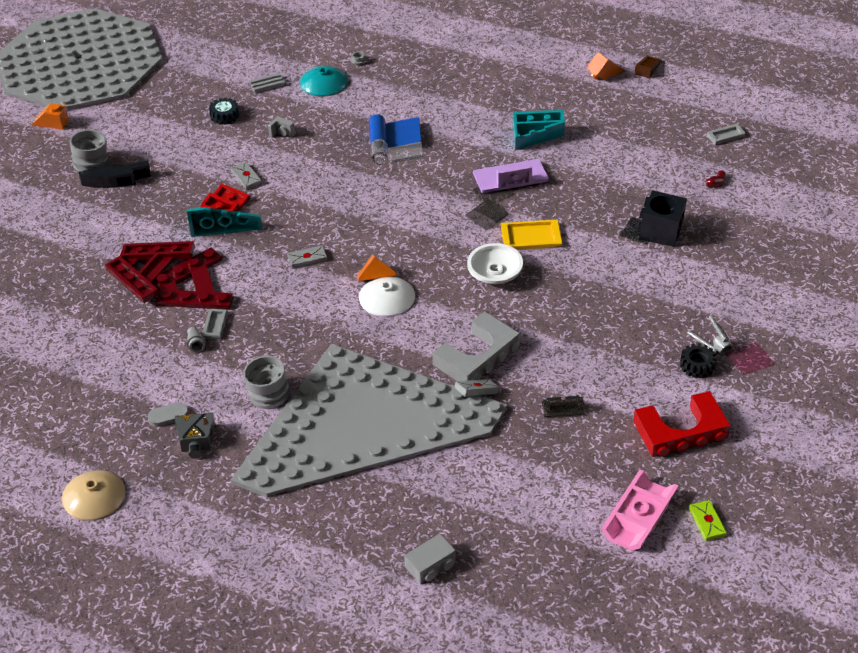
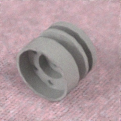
[70,130,109,172]
[243,356,290,409]

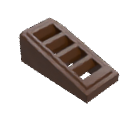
[635,55,662,79]

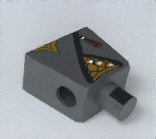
[175,412,216,459]

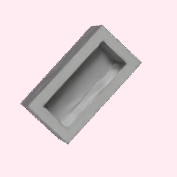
[404,534,456,584]

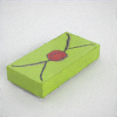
[689,500,726,541]

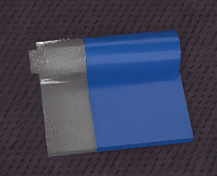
[369,114,423,165]

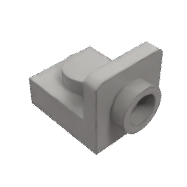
[268,116,295,138]

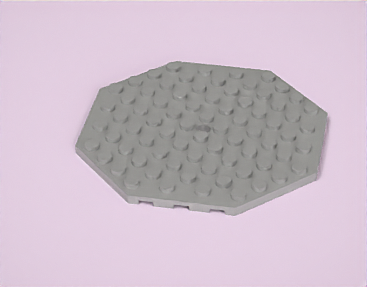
[0,8,162,111]

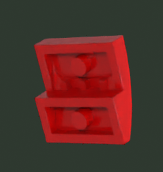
[200,183,251,212]

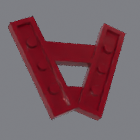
[105,241,195,304]
[152,247,233,310]

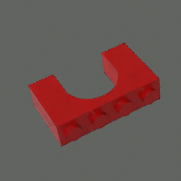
[633,391,730,457]

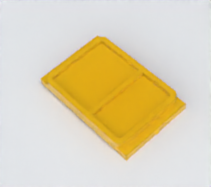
[501,219,562,250]

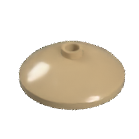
[62,470,126,521]

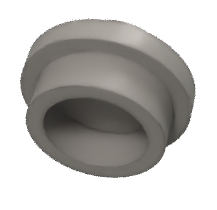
[351,51,366,65]

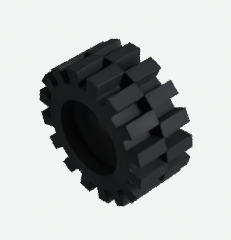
[680,343,717,378]

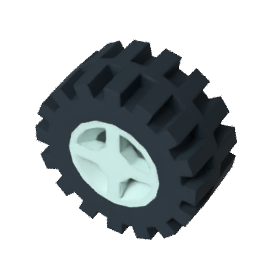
[209,98,239,125]

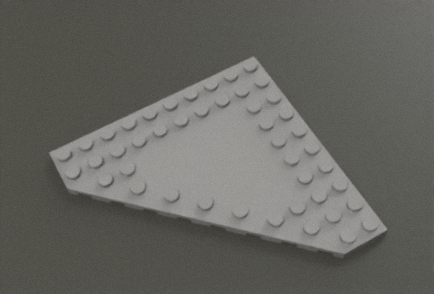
[230,344,507,497]

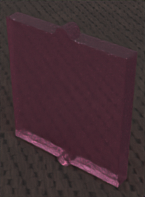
[726,342,773,375]

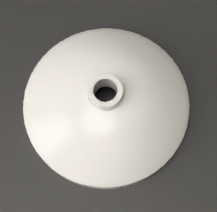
[467,243,523,284]
[359,276,415,317]

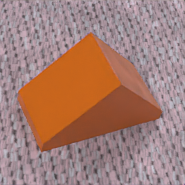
[357,254,396,281]

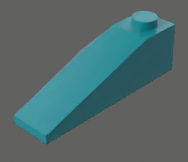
[187,207,262,237]

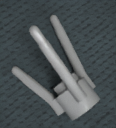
[687,316,733,355]

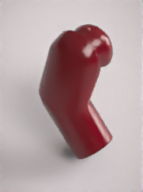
[705,170,726,188]

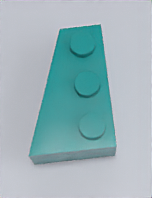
[512,110,565,150]

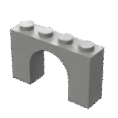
[432,312,520,381]

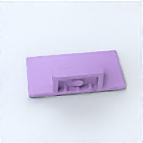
[473,159,548,193]

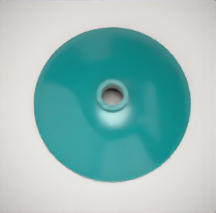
[300,66,348,97]

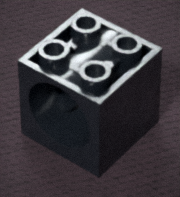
[637,190,687,247]

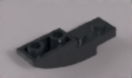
[79,161,151,188]

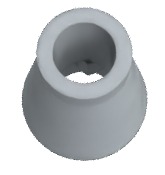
[187,327,206,353]

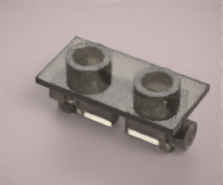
[542,395,584,418]

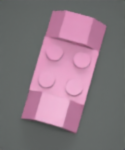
[602,470,678,551]

